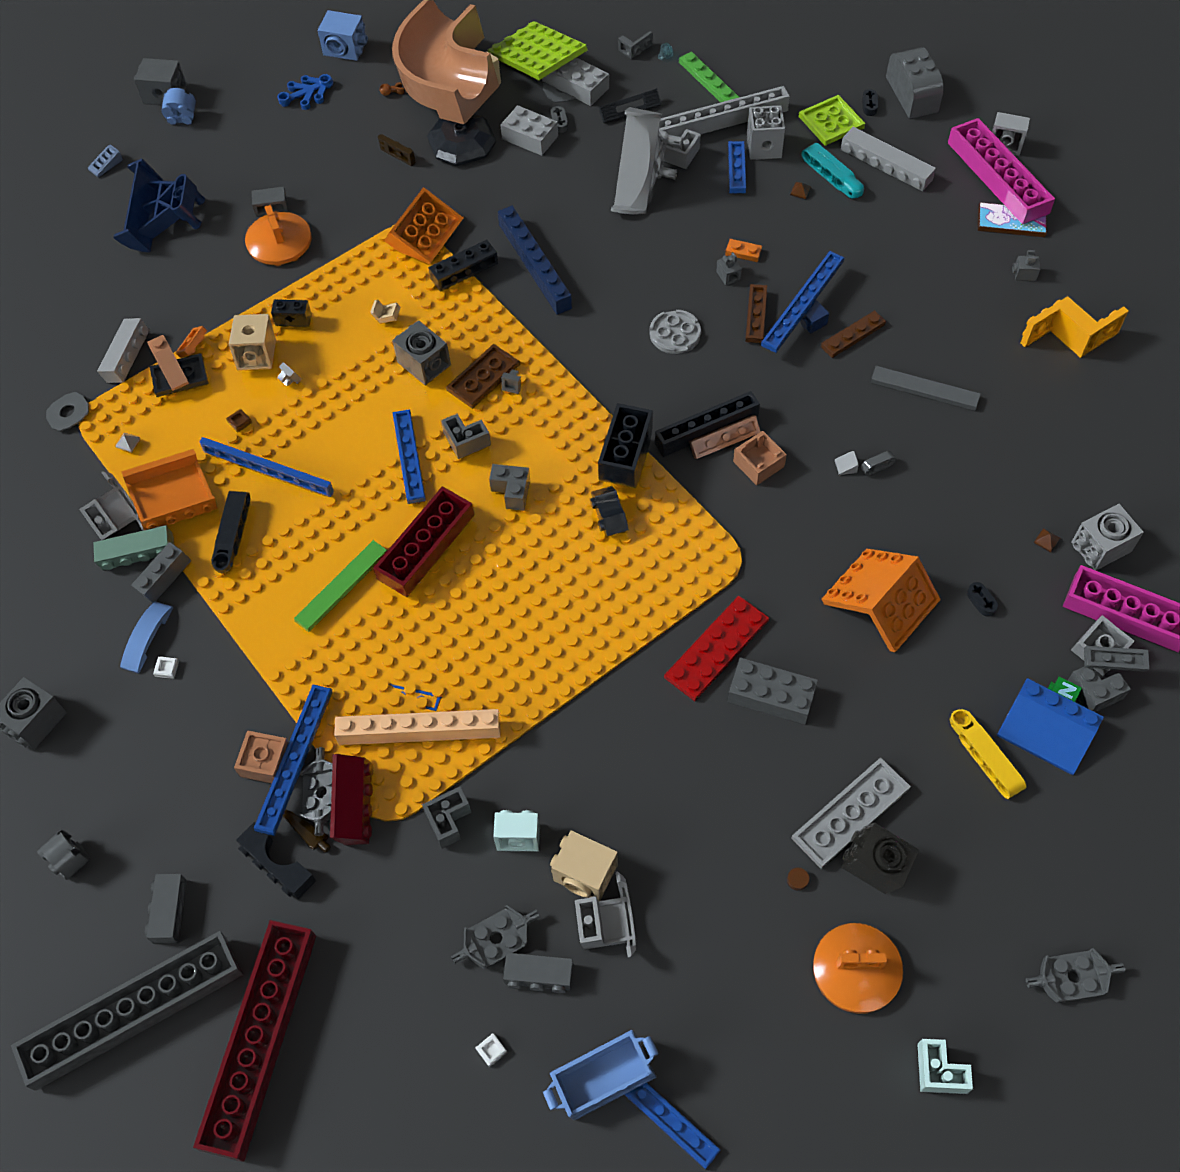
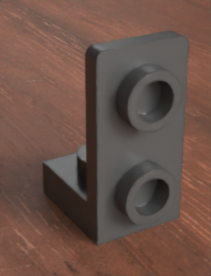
[618,31,653,59]

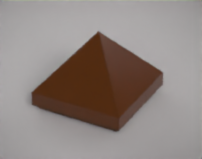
[790,182,811,199]
[1034,528,1060,552]

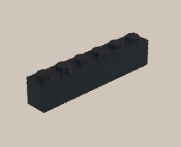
[655,391,760,457]

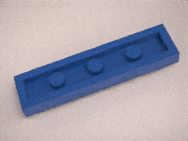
[728,141,746,193]

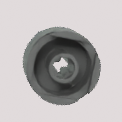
[37,829,90,880]

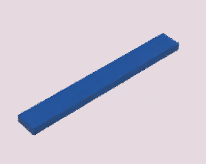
[761,251,844,353]
[199,437,334,497]
[254,684,332,836]

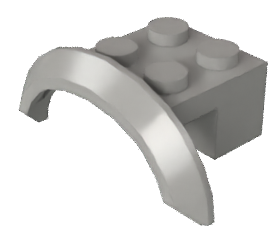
[79,472,144,540]
[575,872,636,958]

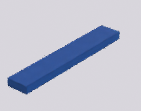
[392,409,426,504]
[624,1083,720,1170]

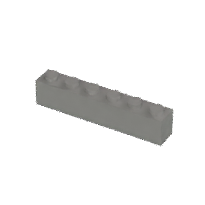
[841,127,936,191]

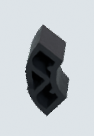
[590,486,629,536]

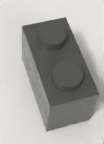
[252,187,288,216]

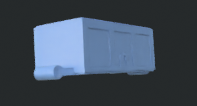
[543,1030,659,1120]

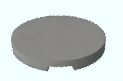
[650,309,701,354]

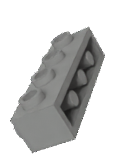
[97,318,150,383]

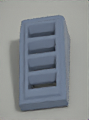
[88,145,123,177]

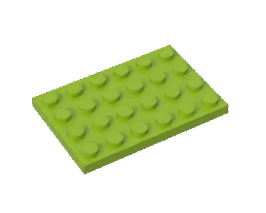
[487,22,588,80]

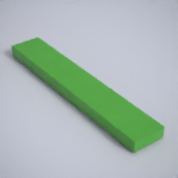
[294,540,387,632]

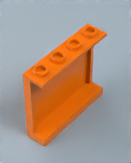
[121,449,217,530]

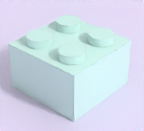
[494,810,540,851]

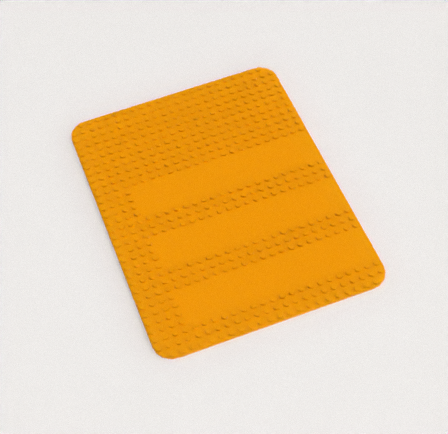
[79,224,742,822]

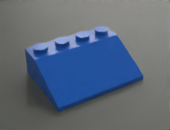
[996,678,1104,775]

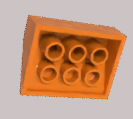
[384,187,463,264]

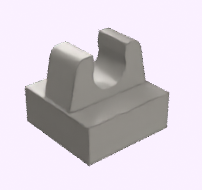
[277,362,302,386]

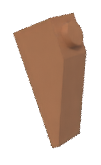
[147,335,189,391]

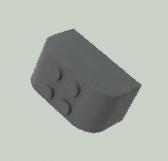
[886,47,943,119]

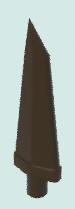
[283,810,331,853]

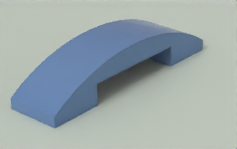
[120,601,173,674]

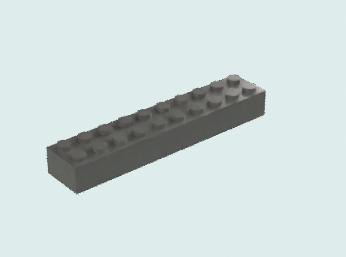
[11,931,243,1091]

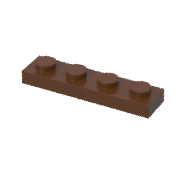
[745,284,767,343]
[821,310,886,358]

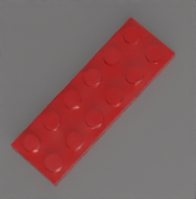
[664,595,769,702]

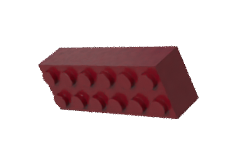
[373,486,474,597]

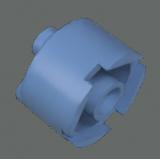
[161,88,196,125]

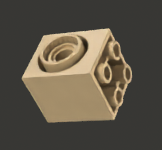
[229,314,276,370]
[550,830,618,901]

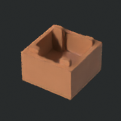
[733,431,787,486]
[234,730,289,783]

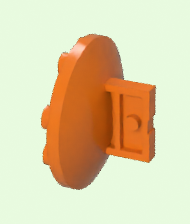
[245,205,312,266]
[813,923,903,1014]

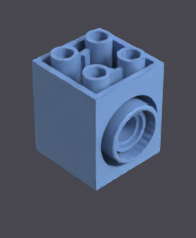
[317,10,368,61]

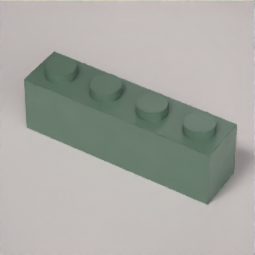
[93,525,174,570]

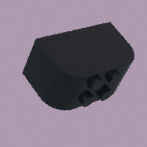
[598,403,653,488]

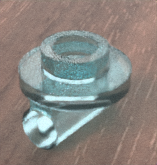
[658,43,673,60]

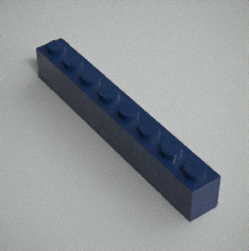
[498,205,572,315]

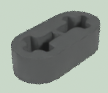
[551,106,568,133]
[861,451,896,475]

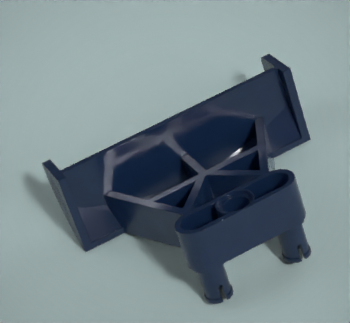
[114,159,205,252]

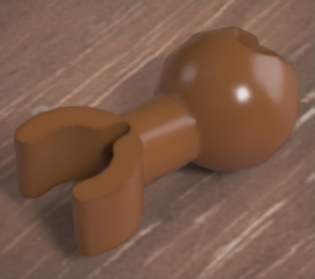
[379,82,404,96]

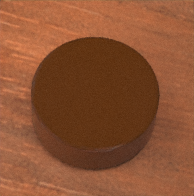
[787,867,809,891]

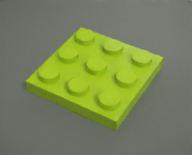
[799,95,865,146]

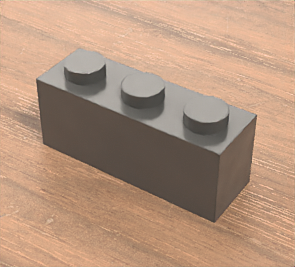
[131,542,192,603]
[145,874,187,943]
[503,953,573,993]

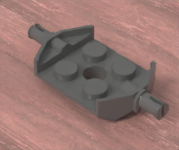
[298,747,332,836]
[451,905,540,969]
[1026,948,1125,1003]

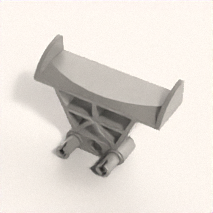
[611,107,683,214]

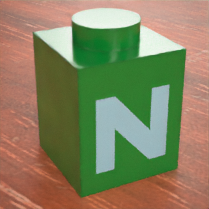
[1048,677,1082,702]

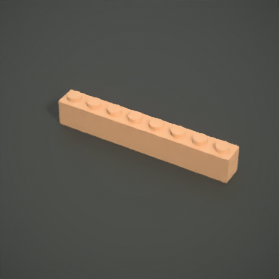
[334,709,500,745]

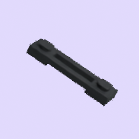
[599,88,662,123]

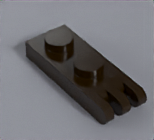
[378,134,416,166]

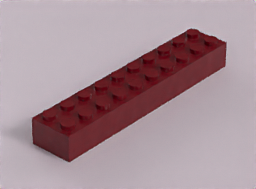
[193,920,316,1162]

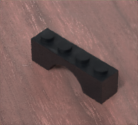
[236,822,316,899]

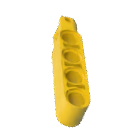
[950,709,1026,799]

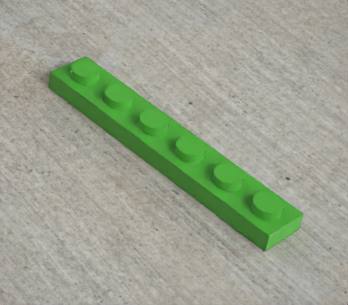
[679,52,740,102]

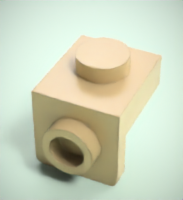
[371,300,401,324]

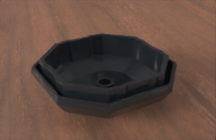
[427,114,496,166]

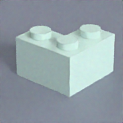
[918,1039,973,1094]

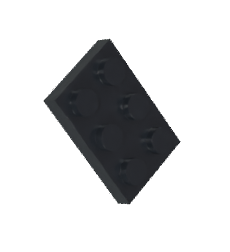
[149,353,209,397]

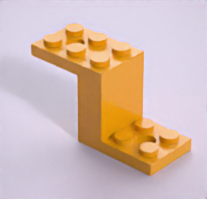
[1020,296,1129,358]

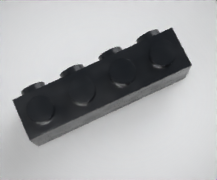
[428,240,498,291]

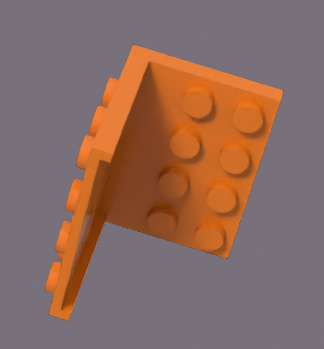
[821,548,941,652]

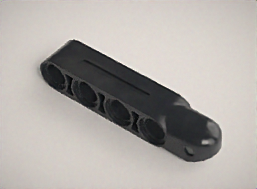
[211,491,251,573]

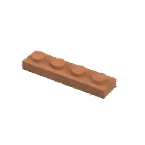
[689,415,761,459]

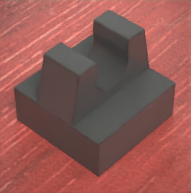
[502,369,521,394]

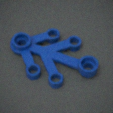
[277,74,334,110]

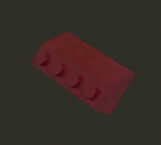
[330,754,373,846]

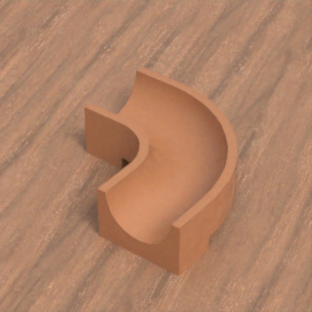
[392,0,499,124]

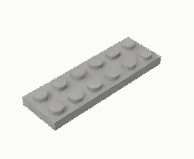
[791,757,911,869]

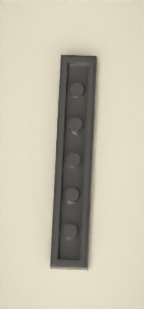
[870,366,980,411]

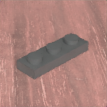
[1084,646,1149,672]

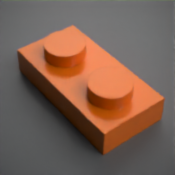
[725,239,762,262]
[175,326,207,358]

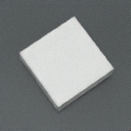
[153,657,179,679]
[475,1033,507,1067]

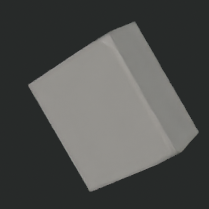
[834,451,859,475]

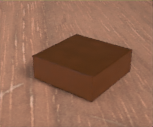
[226,409,252,433]

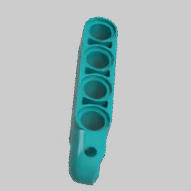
[801,143,864,198]

